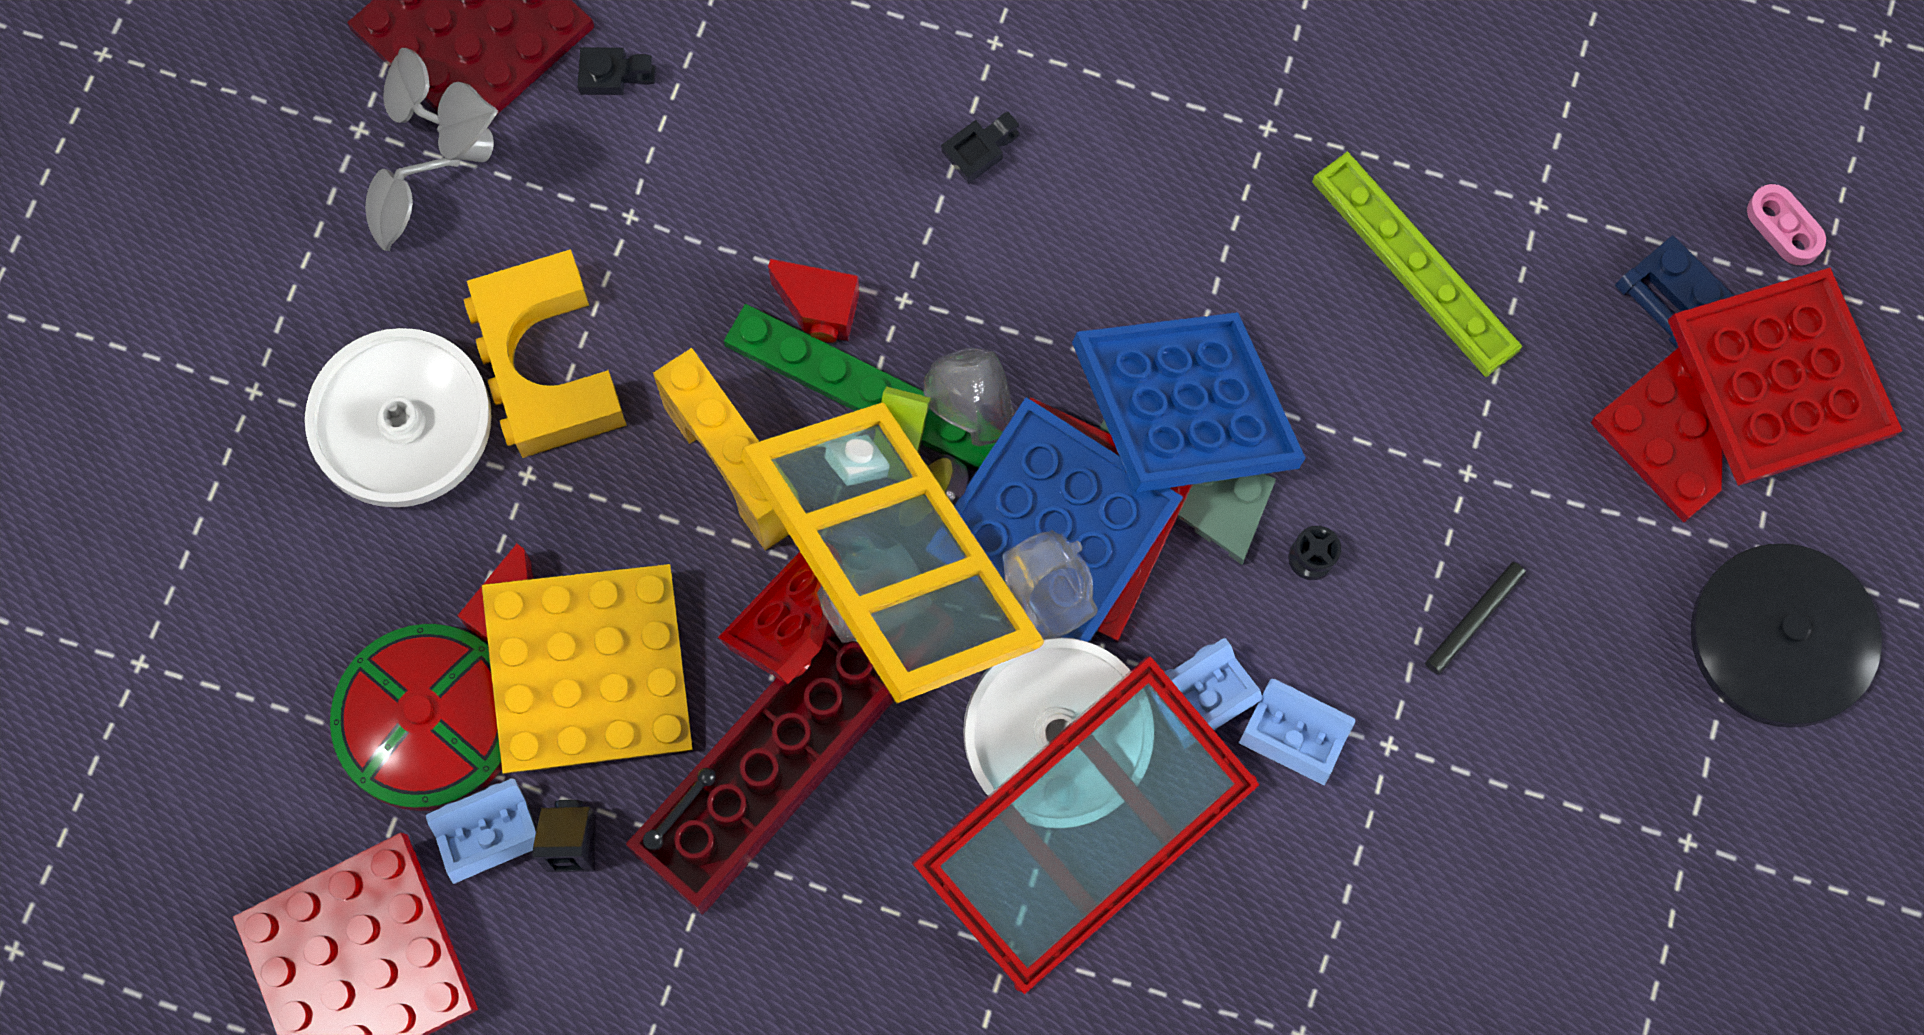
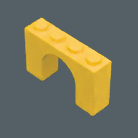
[464,249,627,458]
[653,348,798,551]

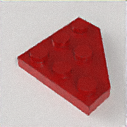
[1590,347,1722,523]
[718,545,843,684]

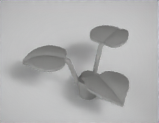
[365,48,498,252]

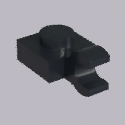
[577,47,656,95]
[941,111,1020,184]

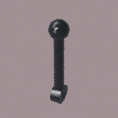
[643,767,716,851]

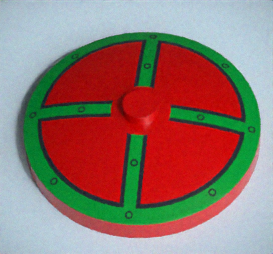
[330,624,502,811]

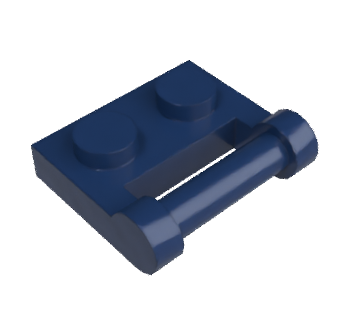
[1615,235,1734,349]

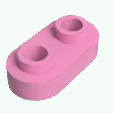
[1747,184,1826,266]

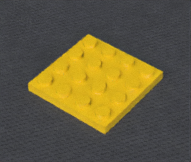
[482,564,693,774]

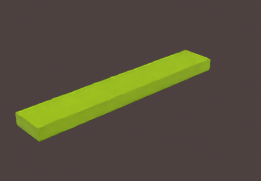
[1312,151,1523,377]

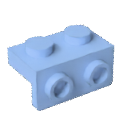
[1147,638,1263,749]
[1239,679,1355,785]
[426,779,537,884]

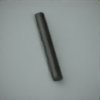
[1425,562,1526,675]

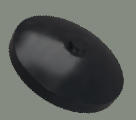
[1691,543,1882,728]

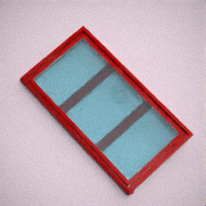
[911,656,1259,995]

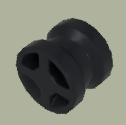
[1288,526,1341,580]

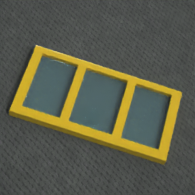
[740,403,1045,703]

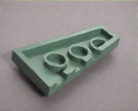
[1100,420,1276,565]

